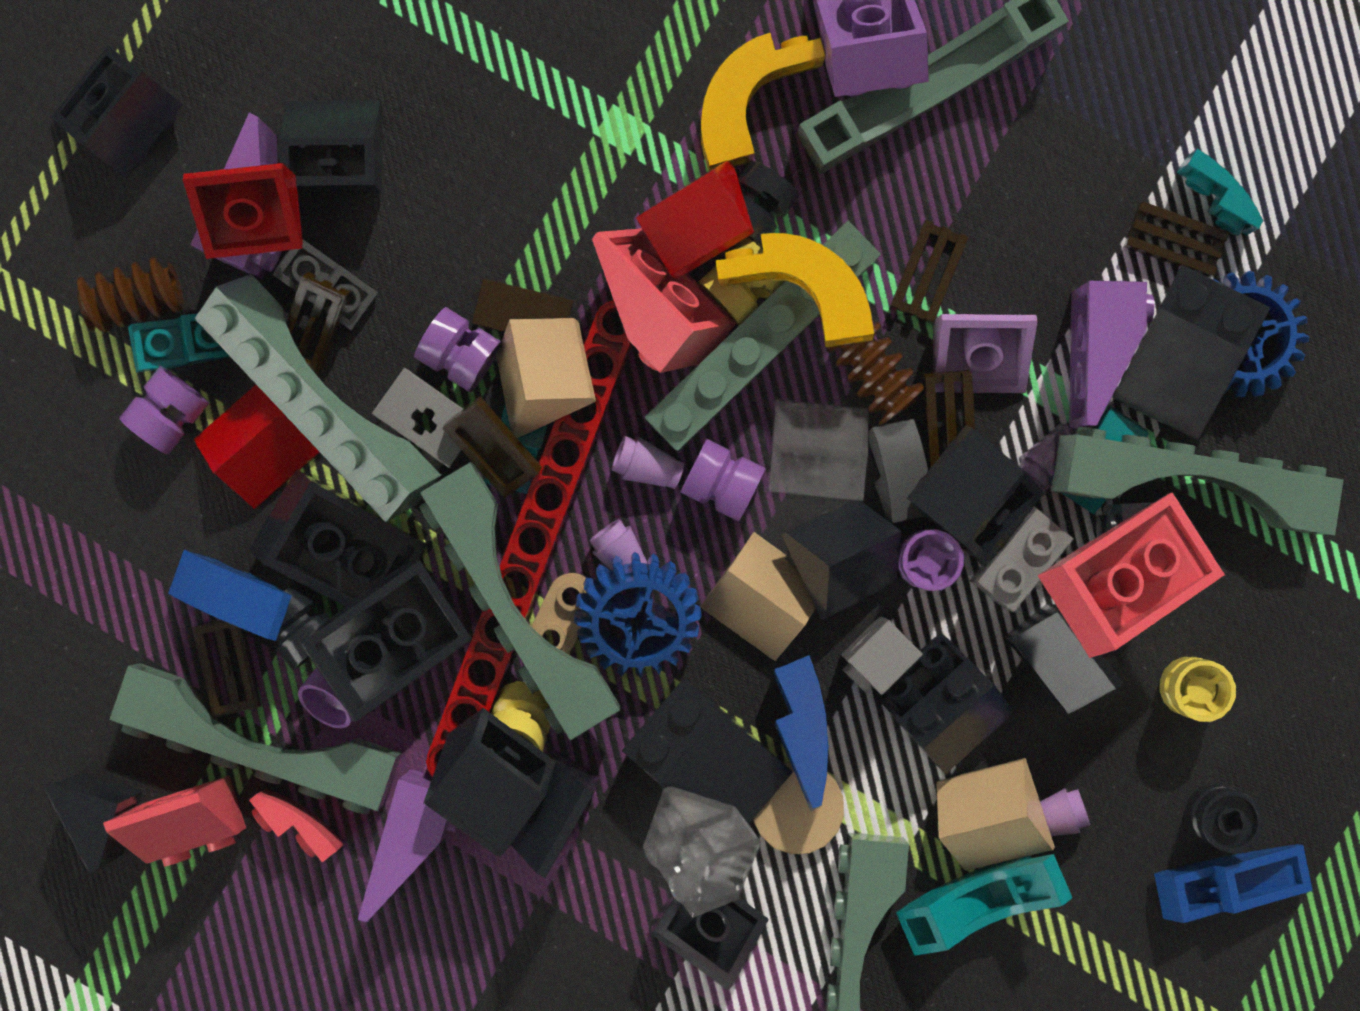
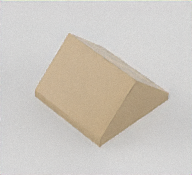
[496,318,596,438]
[700,532,815,661]
[937,758,1055,871]

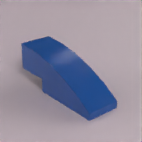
[168,550,292,641]
[773,656,828,811]
[1154,844,1313,923]

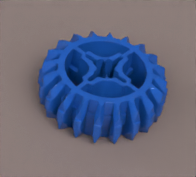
[1214,271,1310,398]
[574,552,702,679]

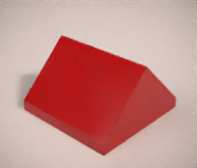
[636,160,754,279]
[183,163,303,259]
[193,385,320,509]

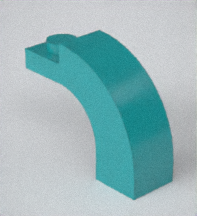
[896,854,1073,956]

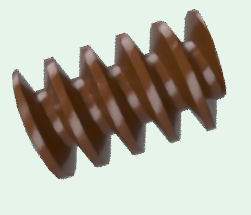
[77,257,184,333]
[826,322,924,426]

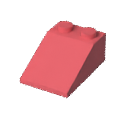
[592,228,737,373]
[1038,492,1225,658]
[103,775,246,867]

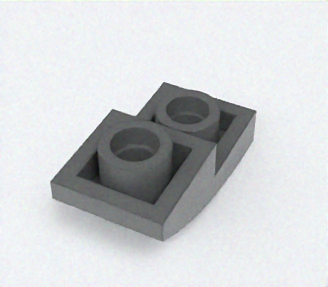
[272,239,378,330]
[866,419,928,525]

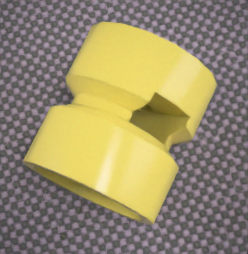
[698,237,785,326]
[1160,657,1236,722]
[491,681,551,752]

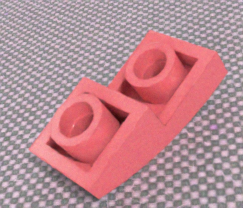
[249,789,344,862]

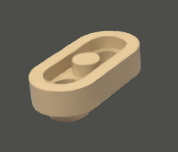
[531,573,586,654]

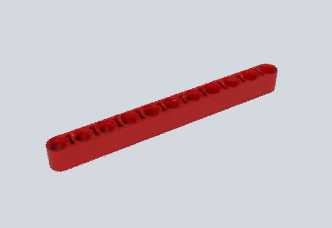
[426,300,632,777]

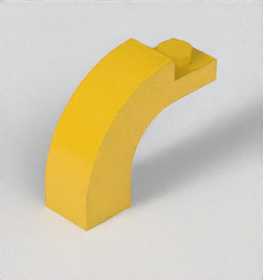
[701,33,825,172]
[716,233,874,347]

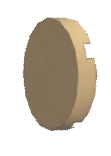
[753,762,844,854]

